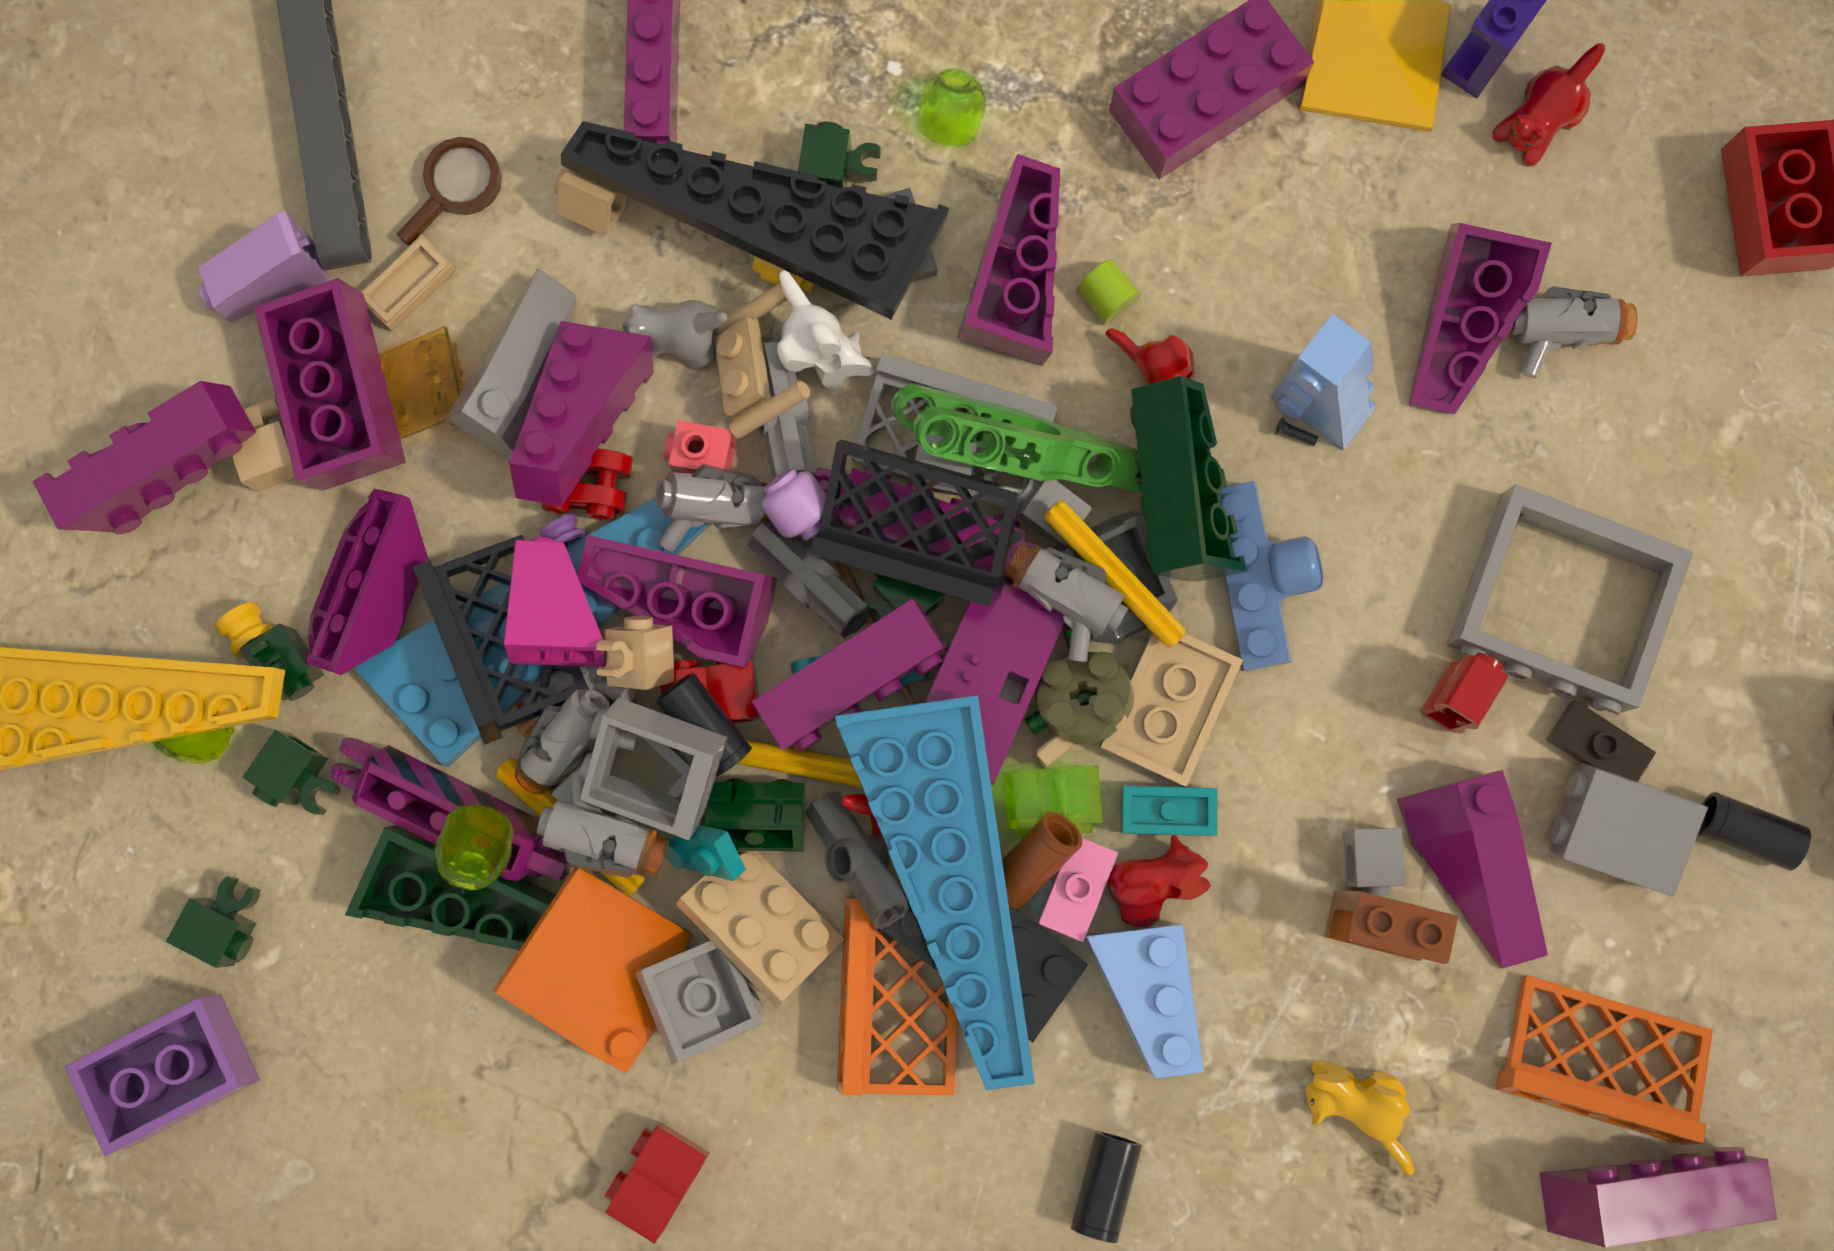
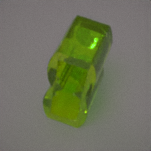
[1003,765,1103,839]

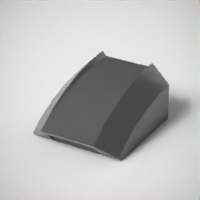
[1053,511,1178,644]

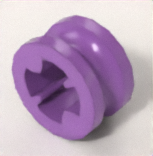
[539,514,586,547]

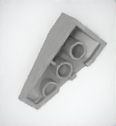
[446,269,576,461]

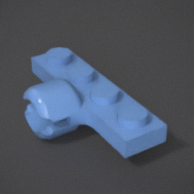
[1220,481,1323,672]

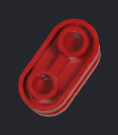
[541,448,634,521]

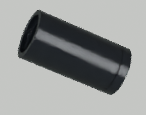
[655,672,752,777]
[1698,792,1811,871]
[1070,1131,1142,1243]

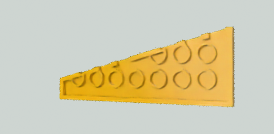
[0,647,285,771]

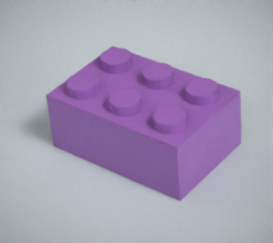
[65,994,260,1156]

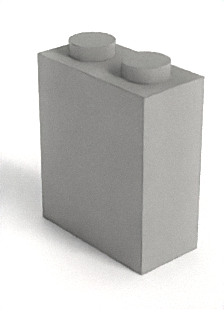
[1549,763,1708,897]

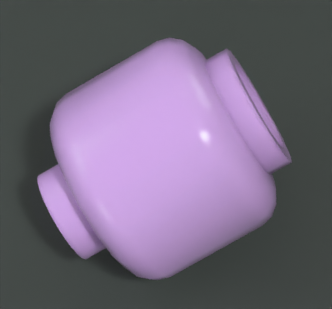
[761,468,826,540]

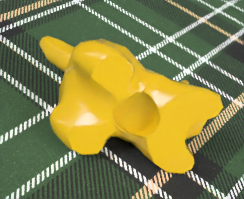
[1305,1060,1415,1176]

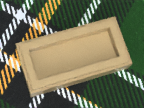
[361,234,456,331]

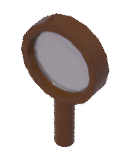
[396,137,502,246]

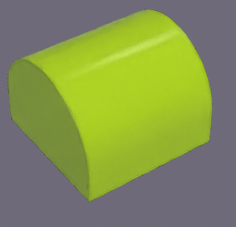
[1076,259,1141,325]

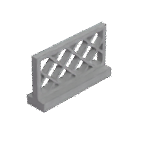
[851,352,1058,507]

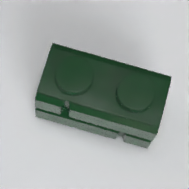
[705,778,807,852]

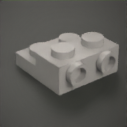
[635,941,763,1065]

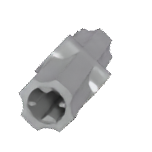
[759,341,815,479]

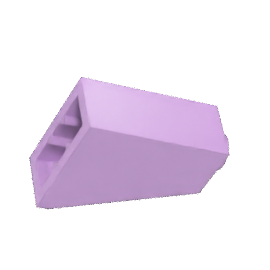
[198,211,330,322]

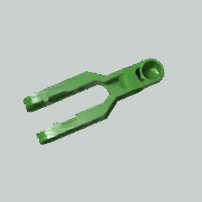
[891,384,1142,492]

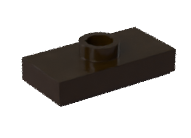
[1546,700,1656,781]

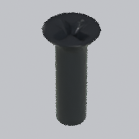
[1274,417,1318,446]

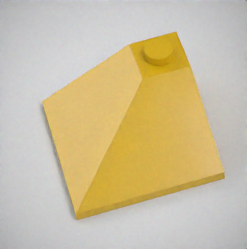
[1300,0,1451,132]

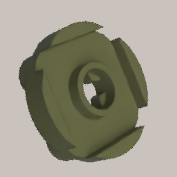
[1037,651,1134,744]

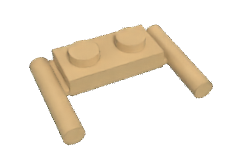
[714,283,810,439]

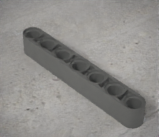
[276,0,372,271]

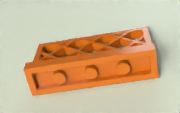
[836,897,957,1095]
[1495,975,1713,1145]

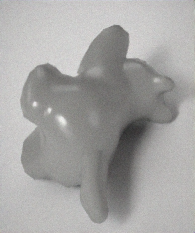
[623,300,728,369]

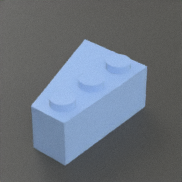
[1271,313,1375,451]
[1084,923,1204,1078]

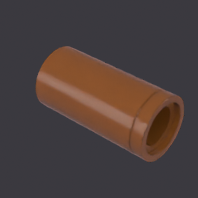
[1002,812,1082,908]

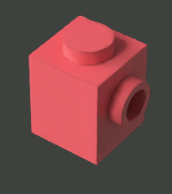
[664,420,737,474]

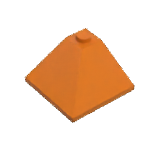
[493,868,691,1073]

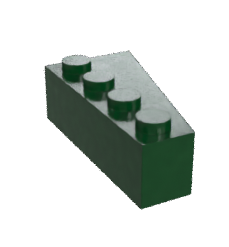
[1130,376,1247,581]
[345,825,556,950]

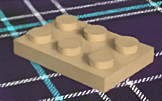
[1099,633,1243,787]
[676,851,844,1008]

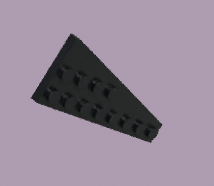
[560,121,949,320]

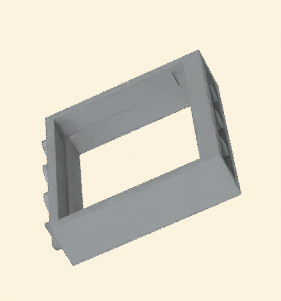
[1447,484,1693,715]

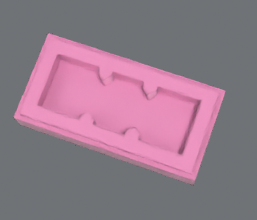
[1037,838,1118,942]

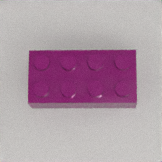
[1109,0,1314,180]
[254,278,406,491]

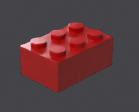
[1721,120,1834,277]

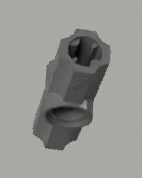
[747,521,872,638]
[805,791,911,929]

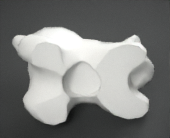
[777,270,875,390]

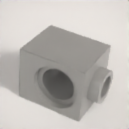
[1016,478,1092,546]
[1343,828,1405,896]

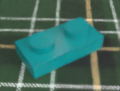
[1121,786,1217,836]
[655,825,746,881]

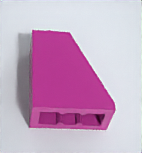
[504,537,606,667]

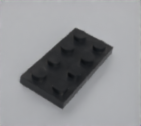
[880,891,1088,1043]

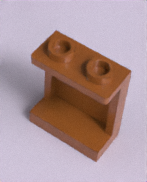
[1324,891,1458,964]

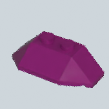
[305,488,428,675]

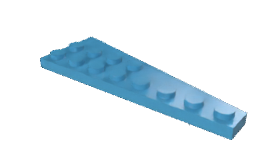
[354,498,713,767]
[835,695,1035,1090]

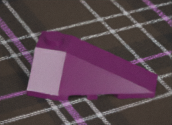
[1409,223,1552,414]
[578,535,778,668]
[1397,770,1548,968]

